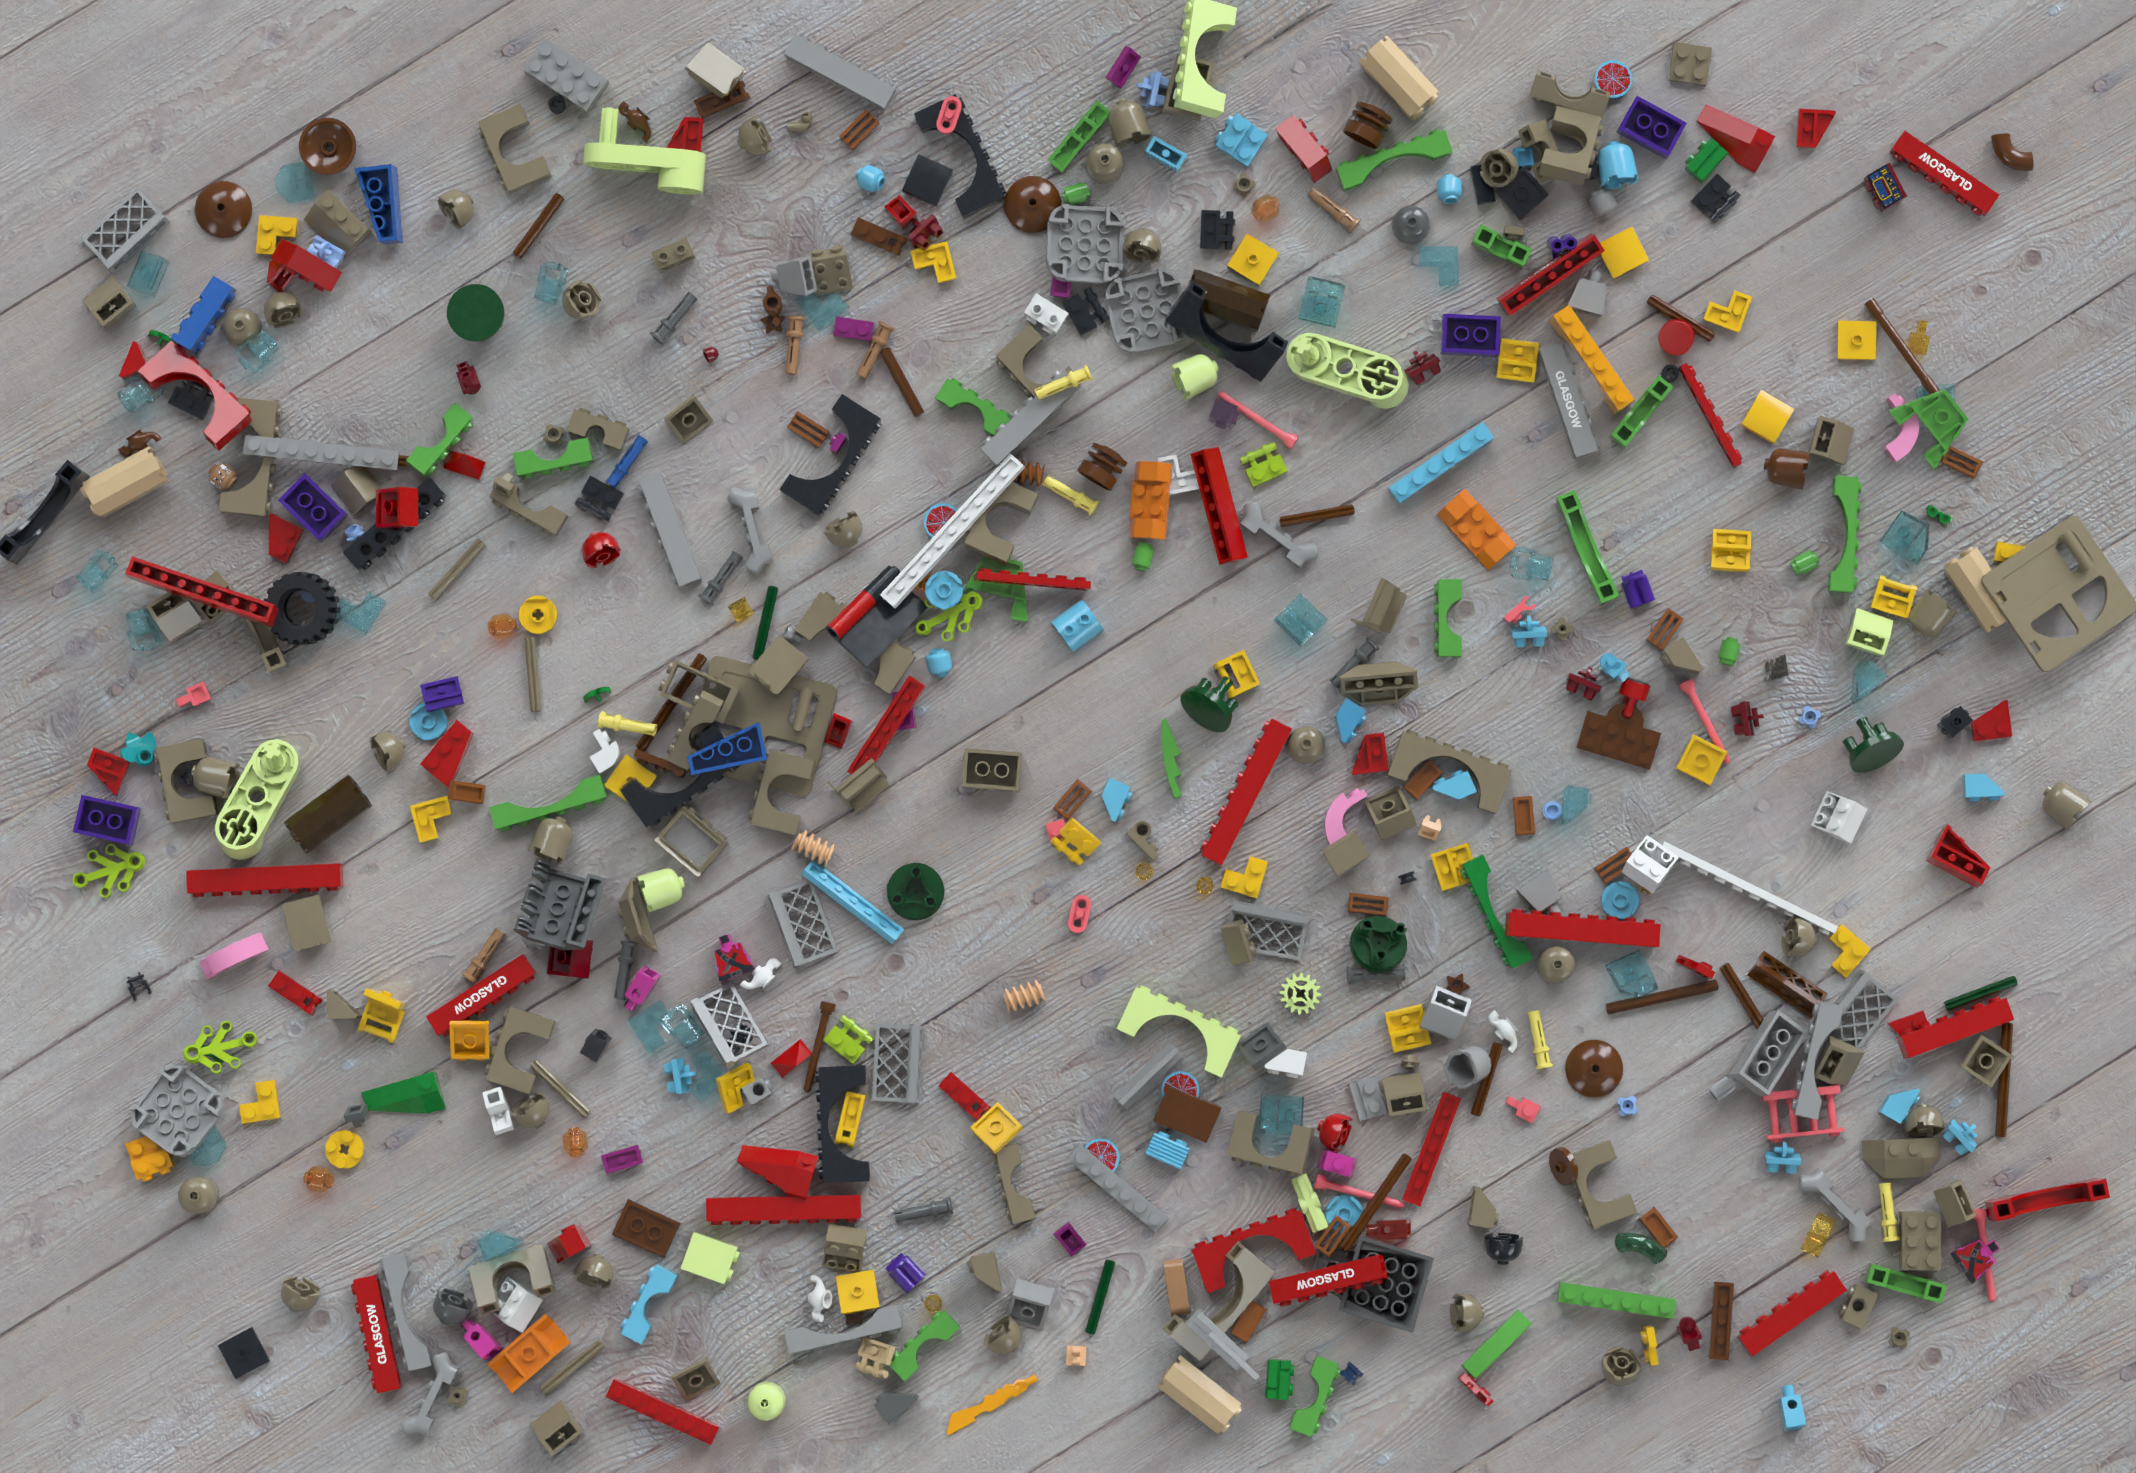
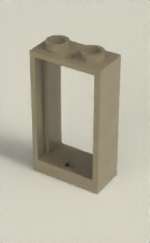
[658,660,739,724]

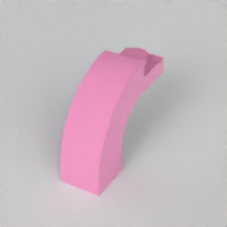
[1883,393,1919,464]
[1324,788,1368,845]
[199,932,269,980]

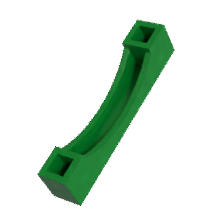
[1460,854,1533,969]

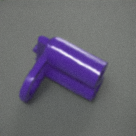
[1547,234,1577,259]
[1621,570,1655,609]
[885,1253,926,1293]

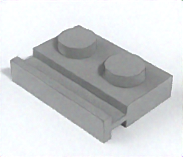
[1349,1076,1386,1121]

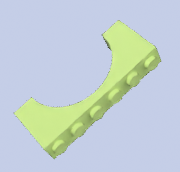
[1173,0,1237,118]
[1117,985,1241,1078]

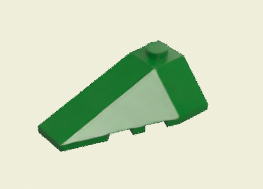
[362,1071,446,1114]

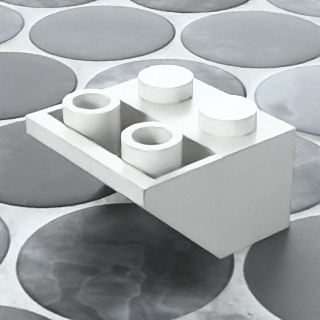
[1811,791,1867,844]
[1622,835,1679,894]
[1263,1049,1307,1078]
[491,1276,543,1333]

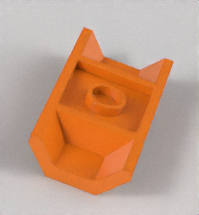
[1129,461,1173,540]
[1437,489,1516,571]
[487,1313,571,1393]

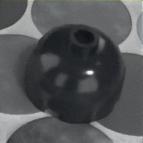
[1484,1233,1523,1265]

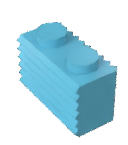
[1145,136,1187,173]
[1145,1131,1190,1169]

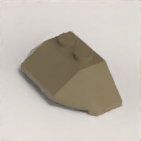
[1340,662,1418,706]
[617,877,658,952]
[1862,1137,1940,1179]

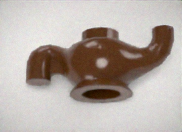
[618,101,651,143]
[763,285,782,327]
[118,429,162,457]

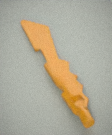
[946,1374,1038,1435]

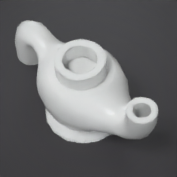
[740,958,782,990]
[1488,1010,1518,1053]
[808,1275,832,1322]

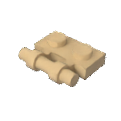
[855,1337,896,1378]

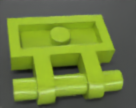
[1240,442,1288,488]
[824,1015,874,1064]

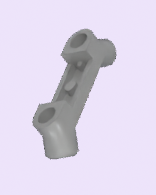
[727,487,773,574]
[1239,502,1318,569]
[1799,1168,1872,1242]
[401,1352,459,1437]

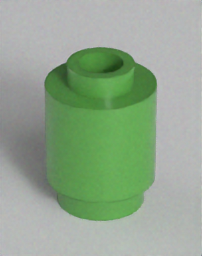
[1061,182,1091,205]
[1131,542,1154,572]
[1790,550,1820,576]
[1718,637,1741,666]

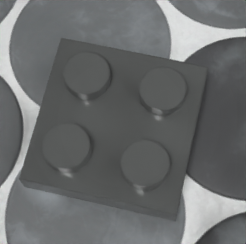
[1237,1022,1287,1070]

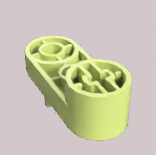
[583,107,706,195]
[1286,333,1409,409]
[215,739,300,860]

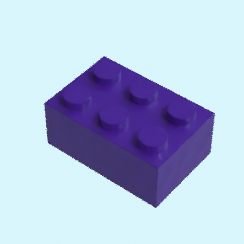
[1617,96,1687,160]
[1440,313,1501,357]
[278,473,348,542]
[73,795,142,845]

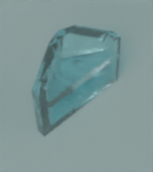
[275,162,315,203]
[188,1126,227,1166]

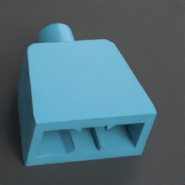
[1779,1385,1806,1431]

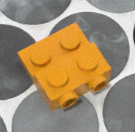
[450,1021,491,1061]
[125,1136,175,1182]

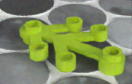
[916,591,983,642]
[72,844,145,898]
[183,1021,257,1074]

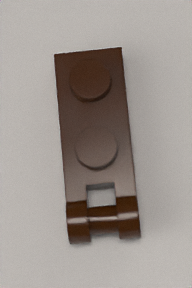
[694,80,750,118]
[850,217,907,256]
[633,749,686,778]

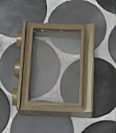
[653,806,728,878]

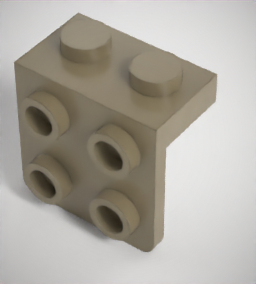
[808,245,853,295]

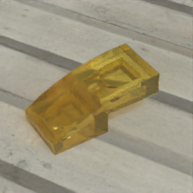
[1801,1212,1836,1258]

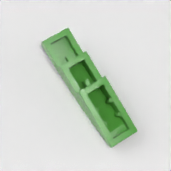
[1048,100,1110,172]
[1161,718,1182,799]
[1461,1310,1532,1380]

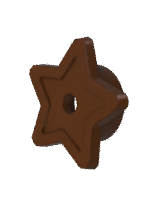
[760,315,785,334]
[1446,974,1470,995]
[844,1311,865,1325]

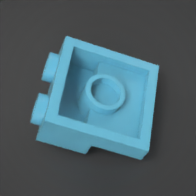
[1214,113,1268,167]

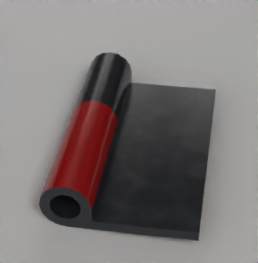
[826,565,928,668]

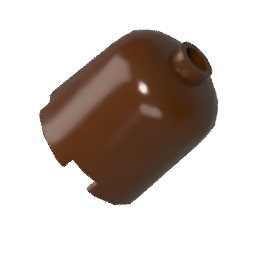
[1764,448,1810,490]

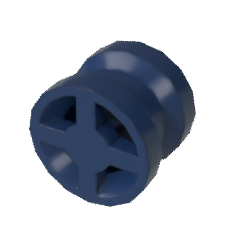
[1340,1361,1364,1386]

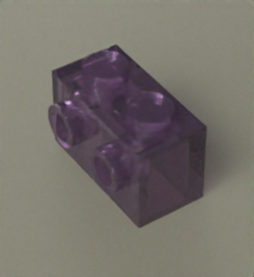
[1209,398,1240,430]

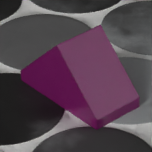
[1053,1221,1086,1257]

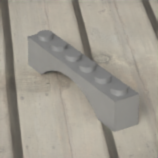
[1791,1001,1843,1120]
[380,1252,433,1371]
[784,1304,903,1356]

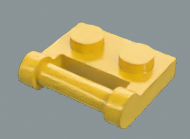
[1870,575,1917,619]
[1213,649,1260,699]
[357,998,406,1044]

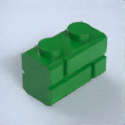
[1685,138,1728,184]
[1265,1359,1295,1400]

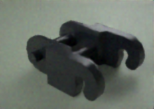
[126,972,152,1001]

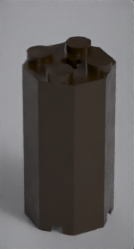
[1188,269,1270,332]
[284,775,372,854]

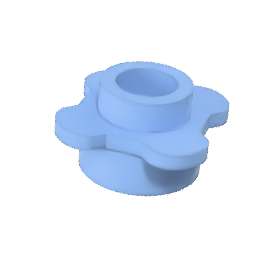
[345,524,364,542]
[1798,706,1821,728]
[1617,1096,1638,1116]

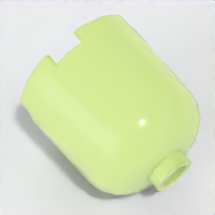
[1170,354,1219,400]
[637,868,685,912]
[747,1381,786,1421]

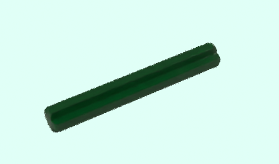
[752,586,778,660]
[1944,976,2018,1011]
[1085,1259,1115,1335]

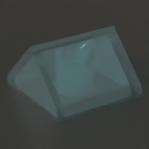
[127,251,169,297]

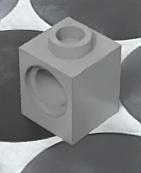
[742,1077,773,1105]

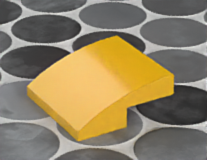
[1600,227,1650,279]
[1496,338,1539,383]
[1741,390,1794,444]
[1710,529,1751,572]
[1430,843,1473,891]
[1384,1004,1431,1053]

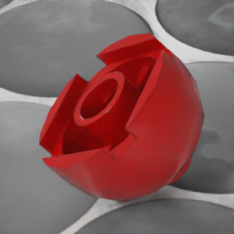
[582,532,621,568]
[1317,1113,1353,1153]

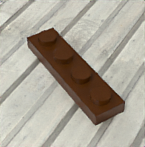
[1709,1281,1734,1361]

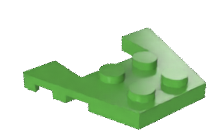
[1888,389,1969,469]
[955,556,1028,623]

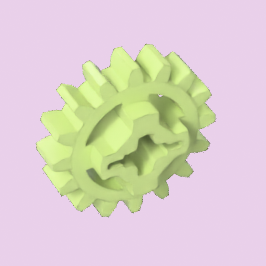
[1279,973,1321,1014]

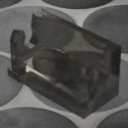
[1764,655,1789,681]

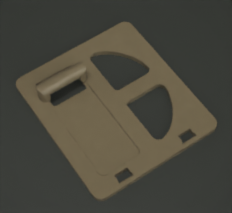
[1981,516,2136,672]
[691,656,837,796]

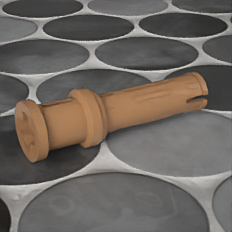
[1307,186,1361,233]
[785,316,805,374]
[856,321,894,379]
[461,928,506,984]

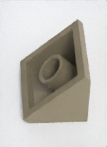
[664,395,713,444]
[331,466,382,516]
[1322,830,1370,876]
[327,989,362,1019]
[1960,1034,2012,1088]
[671,1357,720,1401]

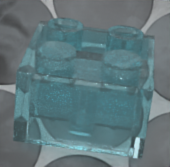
[1273,593,1328,647]

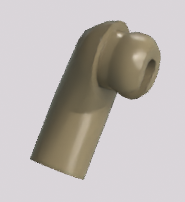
[787,112,813,132]

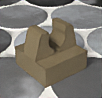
[493,472,514,498]

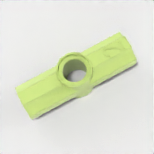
[1291,1173,1328,1233]

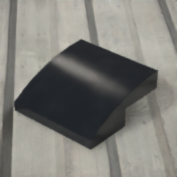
[902,154,953,207]

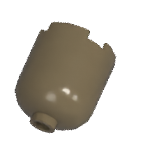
[1108,99,1152,148]
[1086,143,1124,184]
[1909,589,1958,637]
[191,757,240,800]
[2042,782,2091,830]
[528,816,573,865]
[1535,946,1575,984]
[178,1176,219,1214]

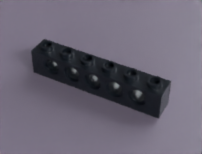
[343,477,446,571]

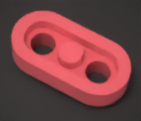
[936,96,962,134]
[1068,895,1091,933]

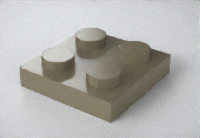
[1668,42,1712,86]

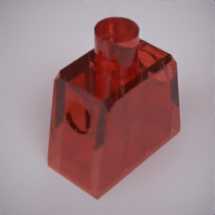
[1366,1218,1411,1240]

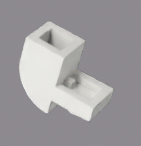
[590,729,620,774]
[482,1087,514,1135]

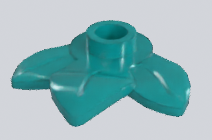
[120,731,156,767]

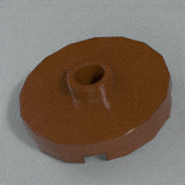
[1549,1147,1578,1185]

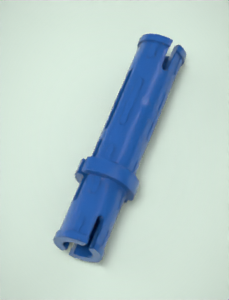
[606,435,648,488]

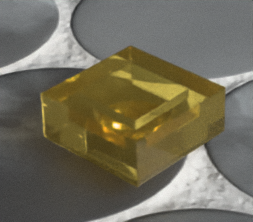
[728,597,754,623]

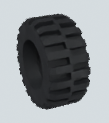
[264,572,340,645]

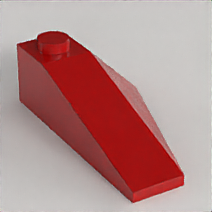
[1697,104,1776,173]
[737,1145,818,1200]

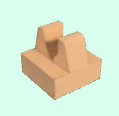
[1418,815,1442,841]
[1066,1345,1086,1366]

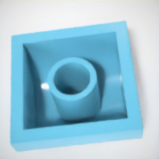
[1051,599,1104,653]

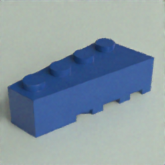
[354,164,403,245]
[171,276,236,354]
[687,722,767,775]

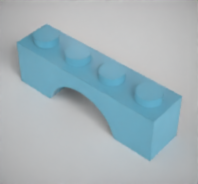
[620,1264,678,1344]

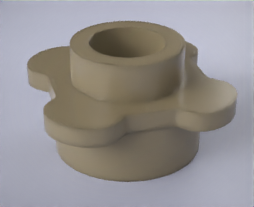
[1233,173,1256,196]
[544,424,565,445]
[1551,617,1574,640]
[1400,1055,1420,1070]
[1888,1327,1910,1348]
[447,1386,468,1407]

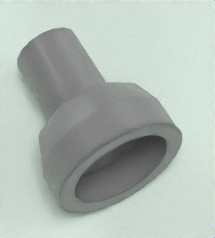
[782,625,803,643]

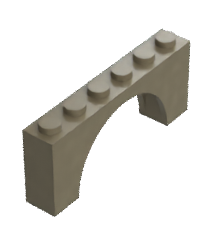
[219,398,282,517]
[794,592,916,695]
[1387,730,1512,814]
[1163,1241,1275,1361]

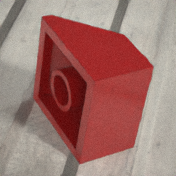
[376,487,419,528]

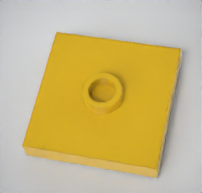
[1227,234,1279,286]
[1837,321,1877,360]
[1676,734,1728,786]
[604,754,658,802]
[363,988,406,1010]
[970,1102,1023,1154]
[836,1269,880,1315]

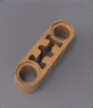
[1163,1258,1190,1316]

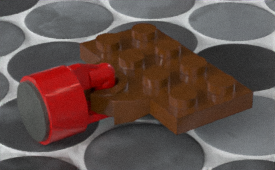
[1576,677,1661,770]

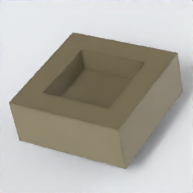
[1503,225,1524,240]

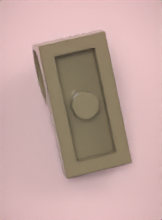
[1126,821,1159,860]

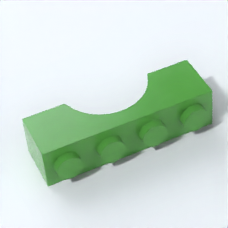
[1609,375,1673,449]
[935,378,1011,437]
[406,403,473,479]
[513,437,594,480]
[1434,579,1462,657]
[1864,1263,1947,1304]
[890,1310,961,1381]
[1289,1355,1341,1437]

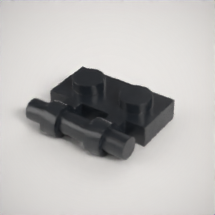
[1690,173,1741,223]
[1200,210,1235,250]
[1062,287,1109,336]
[168,380,214,420]
[575,476,624,522]

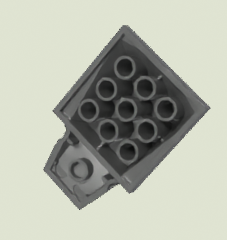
[1312,1236,1434,1333]

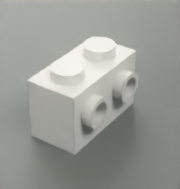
[1024,293,1069,335]

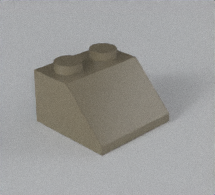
[1660,637,1704,674]
[1364,786,1417,840]
[1468,1186,1499,1229]
[968,1251,1002,1291]

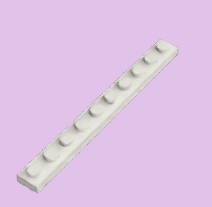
[880,454,1025,609]
[1661,841,1838,935]

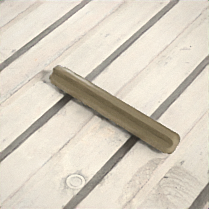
[428,539,485,600]
[524,636,541,712]
[530,1060,591,1118]
[540,1340,605,1394]

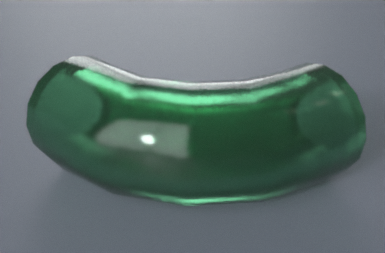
[1615,1232,1668,1264]

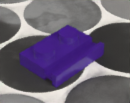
[420,676,464,713]

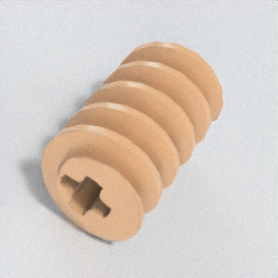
[791,830,835,867]
[1004,980,1046,1013]

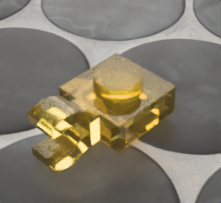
[1908,320,1930,355]

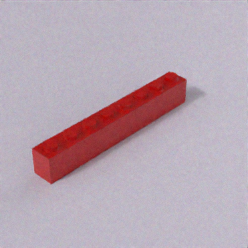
[125,556,279,627]
[1200,718,1292,866]
[186,863,343,897]
[1504,909,1661,947]
[706,1195,862,1225]

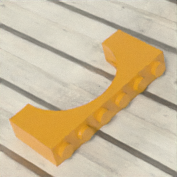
[1549,305,1635,416]

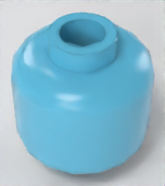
[856,165,886,193]
[1437,174,1462,204]
[925,648,952,677]

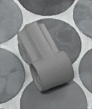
[1708,1069,1744,1102]

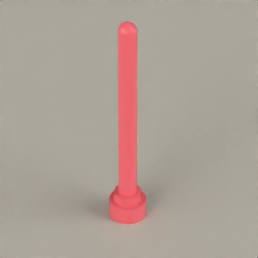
[1218,391,1299,450]
[1679,678,1730,763]
[1314,1174,1405,1209]
[1972,1209,1996,1302]

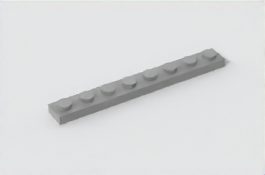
[243,435,399,471]

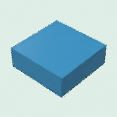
[1513,147,1534,168]

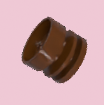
[1343,101,1393,149]
[1077,443,1127,491]

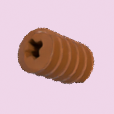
[1014,458,1045,487]

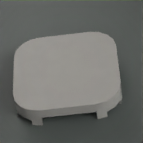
[1046,204,1125,284]
[1106,268,1186,353]
[131,1064,224,1157]

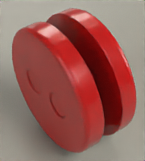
[1658,319,1695,356]

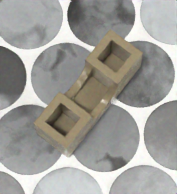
[1518,120,1558,184]
[566,408,630,451]

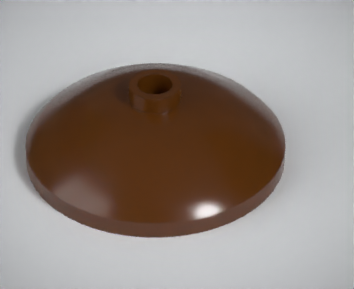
[299,118,357,175]
[1004,176,1061,233]
[195,181,252,238]
[1565,1040,1623,1097]

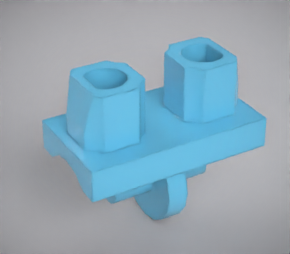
[1511,616,1547,647]
[1599,653,1630,683]
[663,1058,696,1094]
[1942,1119,1977,1156]
[1765,1141,1802,1174]

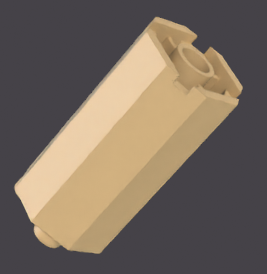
[1358,36,1439,120]
[80,446,170,518]
[1943,547,2006,634]
[1156,1355,1242,1434]

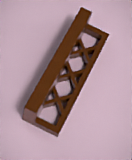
[1748,951,1828,1018]

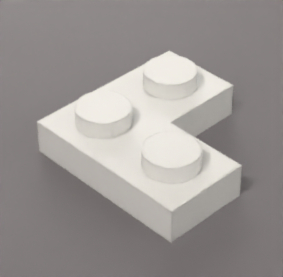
[1158,455,1199,495]

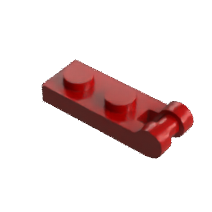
[268,970,323,1016]
[939,1072,991,1121]

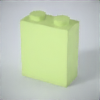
[681,1232,740,1284]

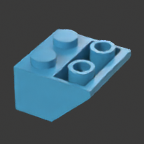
[1335,698,1367,745]

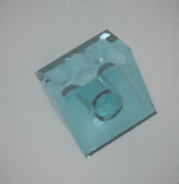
[1298,276,1346,328]
[1259,1094,1304,1135]

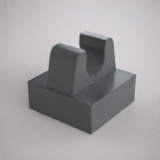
[344,1103,368,1128]

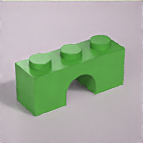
[1471,224,1532,269]

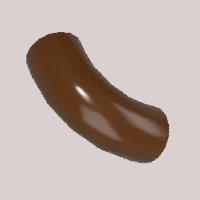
[1991,133,2034,171]

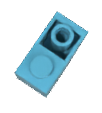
[1431,769,1477,800]
[1962,774,2005,802]
[1102,778,1132,822]
[1878,1089,1920,1124]

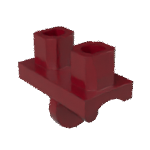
[907,214,944,251]
[1404,351,1441,385]
[456,361,481,395]
[1566,667,1602,701]
[1731,701,1764,736]
[1676,1316,1703,1351]

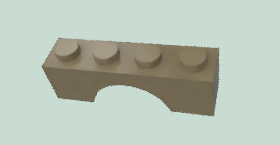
[1530,70,1610,118]
[489,477,569,537]
[244,595,289,674]
[667,690,723,771]
[992,1143,1036,1224]

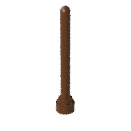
[803,1001,836,1093]

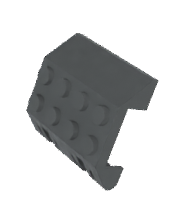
[513,860,606,950]

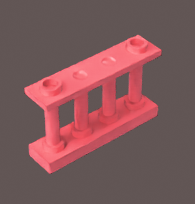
[1761,1085,1845,1143]

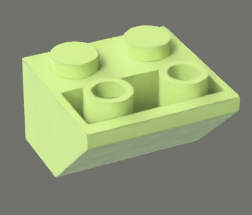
[1844,608,1893,657]

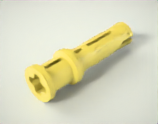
[1034,364,1093,400]
[1043,475,1099,516]
[598,711,657,736]
[1527,1010,1553,1070]
[1879,1183,1900,1242]

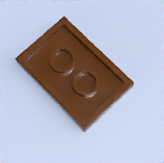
[1153,1085,1222,1143]
[612,1199,681,1258]

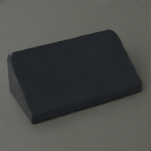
[1469,165,1496,205]

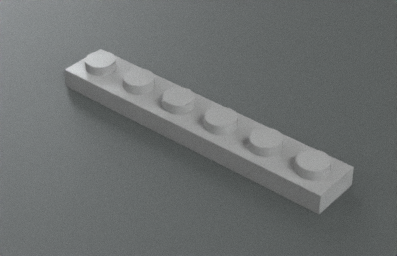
[1067,1143,1168,1232]

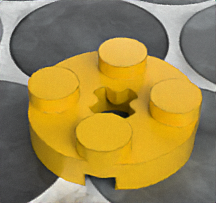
[519,595,558,634]
[325,1130,364,1168]

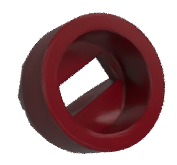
[703,347,719,364]

